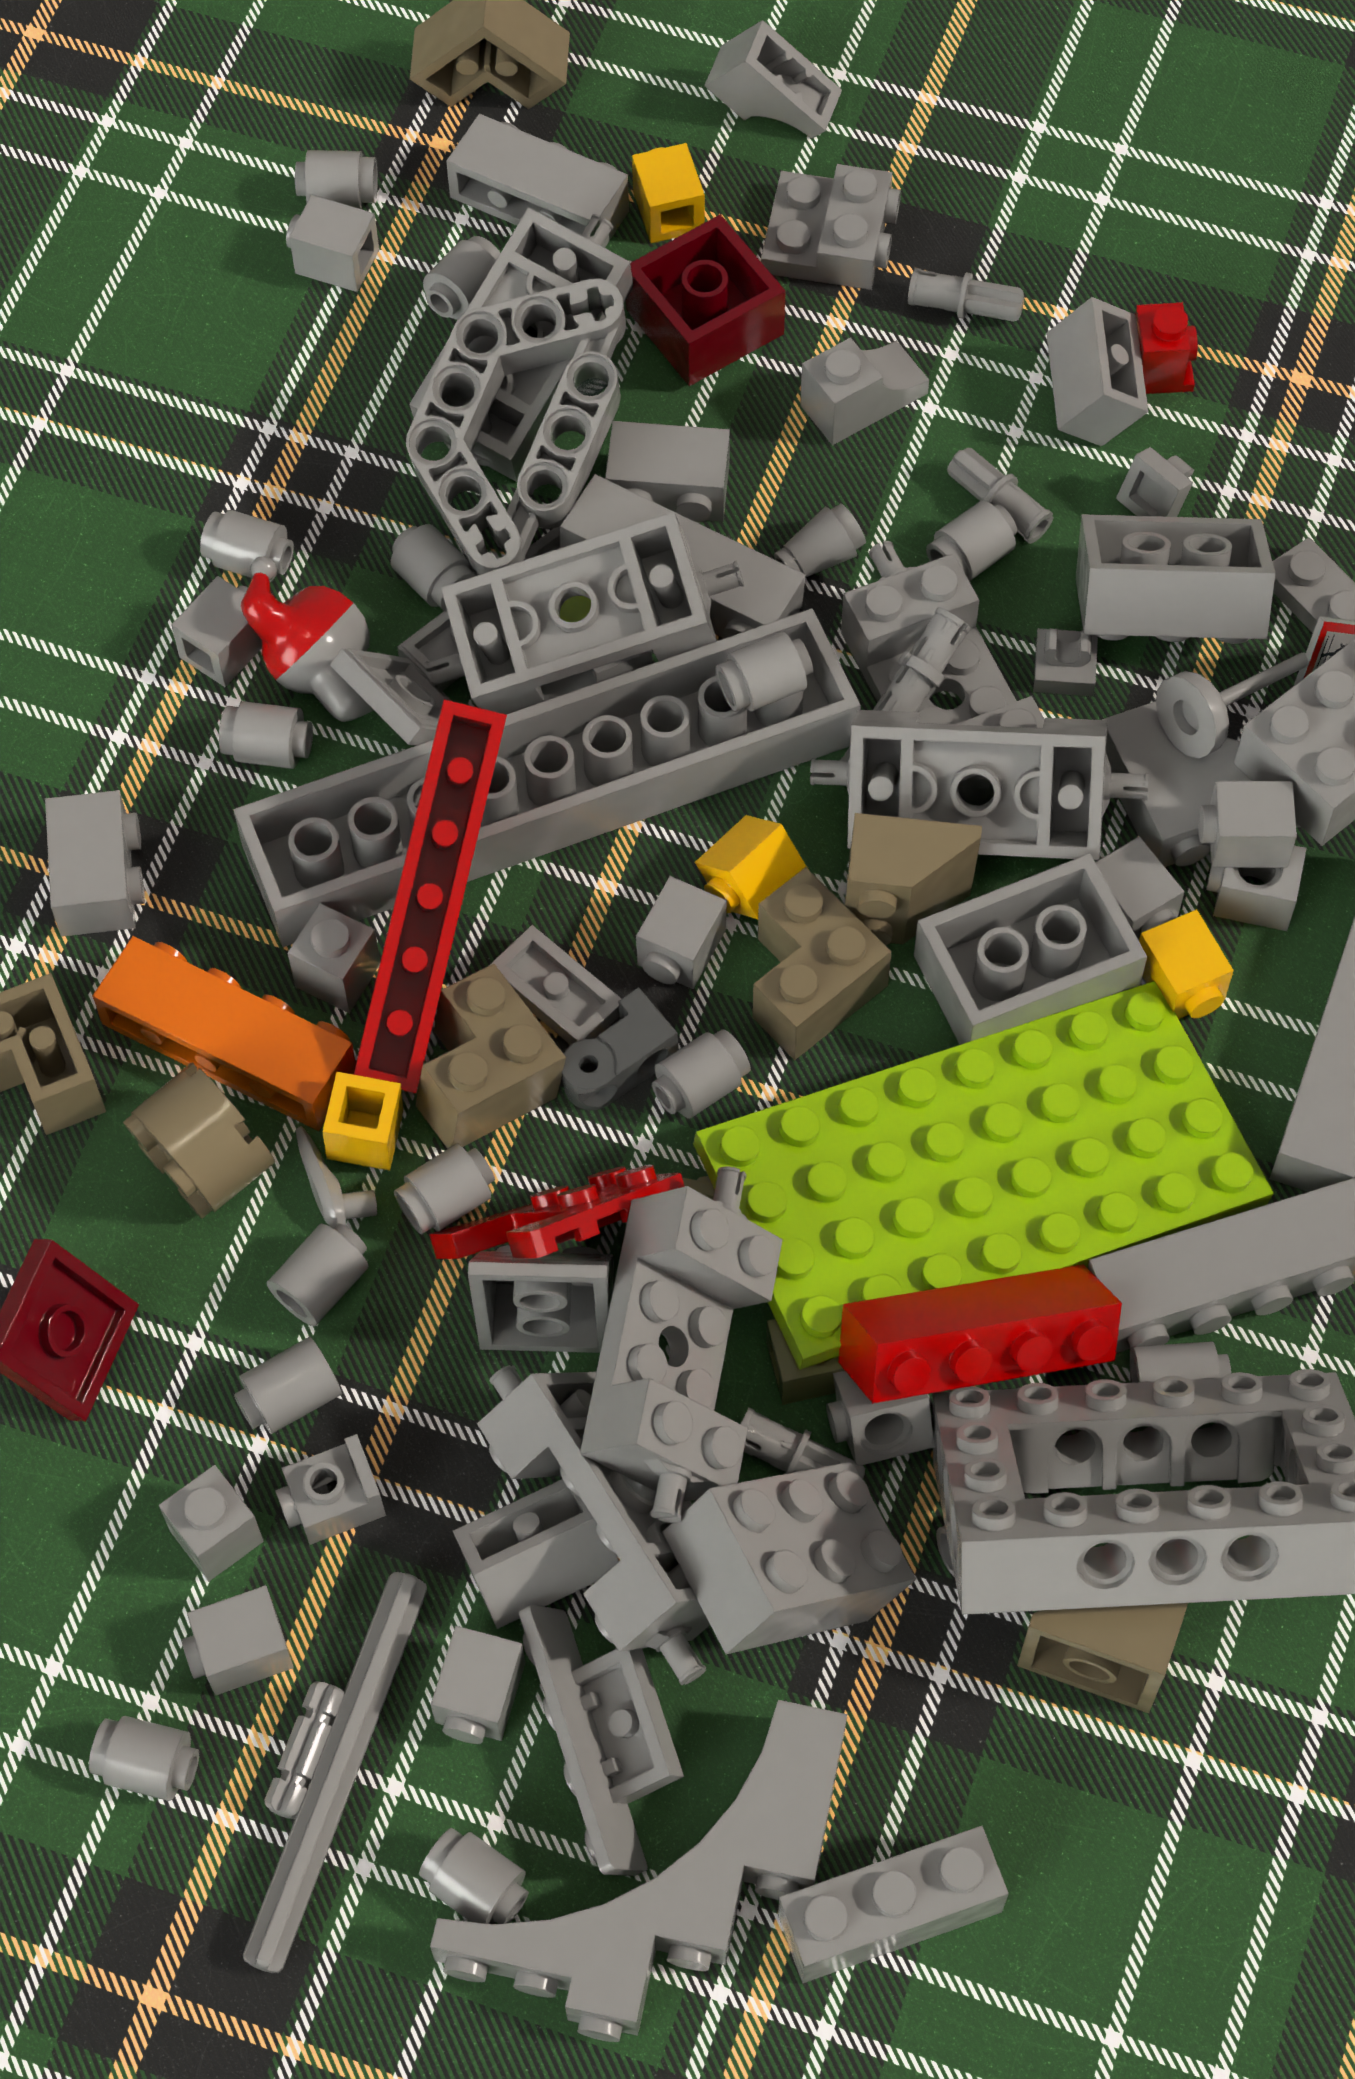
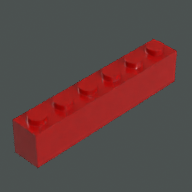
[353,699,507,1093]

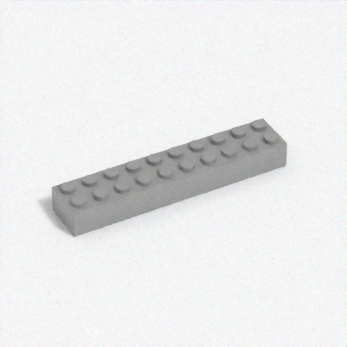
[233,608,861,947]

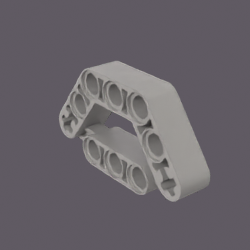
[406,278,626,575]

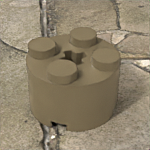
[123,1063,275,1219]

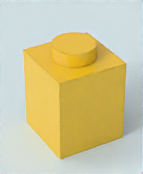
[632,143,705,243]
[694,815,809,919]
[1139,909,1234,1019]
[322,1072,404,1171]

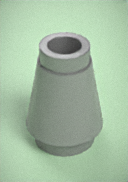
[774,503,866,577]

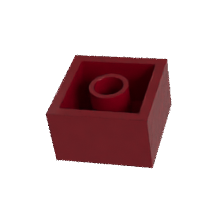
[626,214,786,386]

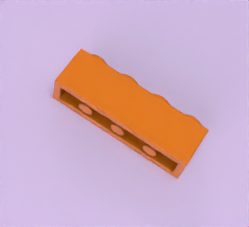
[92,936,356,1131]

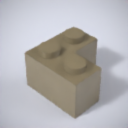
[410,0,570,109]
[753,867,892,1061]
[415,964,566,1149]
[0,973,106,1135]

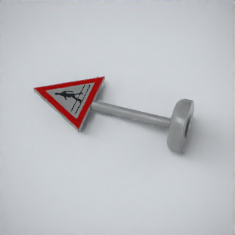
[1156,616,1355,758]

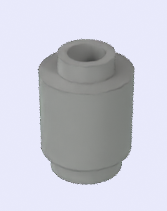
[295,150,378,209]
[423,236,500,320]
[926,500,1017,581]
[200,510,294,582]
[391,524,476,611]
[716,631,813,712]
[219,701,313,769]
[652,1029,751,1119]
[394,1144,495,1235]
[89,1716,199,1801]
[419,1828,529,1924]

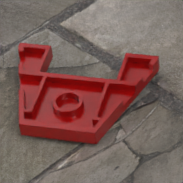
[429,1165,685,1259]

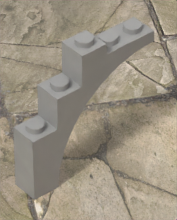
[430,1700,847,2042]

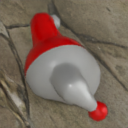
[241,556,374,722]

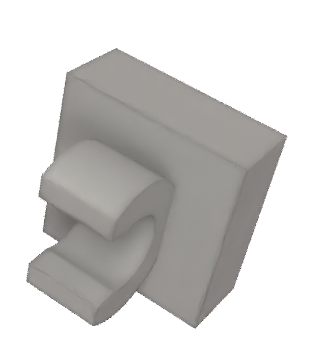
[1116,447,1194,517]
[1033,628,1098,697]

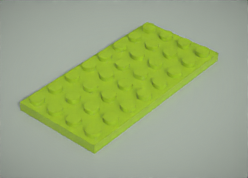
[693,981,1274,1370]

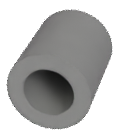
[267,1223,369,1326]
[234,1336,342,1434]
[1130,1341,1231,1383]

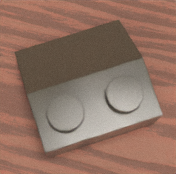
[844,813,982,945]
[1017,1603,1188,1713]

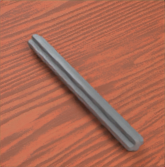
[243,1572,427,1973]

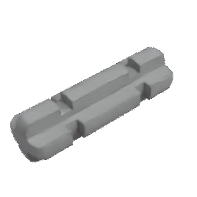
[265,1681,344,1819]

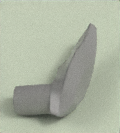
[296,1126,377,1228]

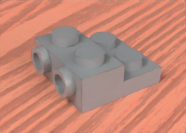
[761,164,901,290]

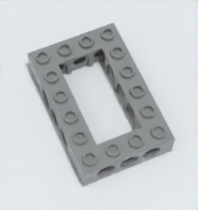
[932,1369,1355,1615]

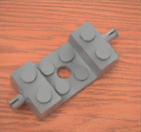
[409,207,633,482]
[424,511,745,714]
[841,541,1044,805]
[810,710,1149,860]
[580,1166,783,1523]
[477,1365,710,1685]

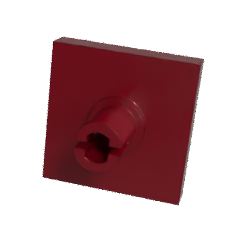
[0,1239,139,1422]

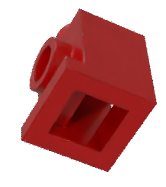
[1135,302,1198,394]

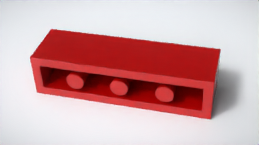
[838,1264,1122,1404]

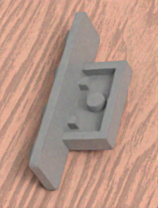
[519,1605,684,1876]

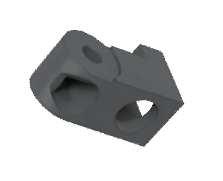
[562,987,679,1111]

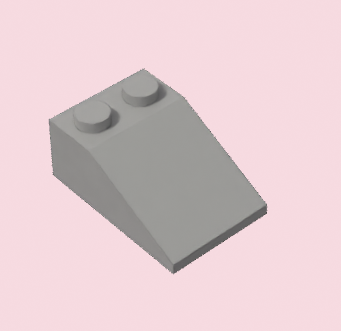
[468,1245,615,1353]

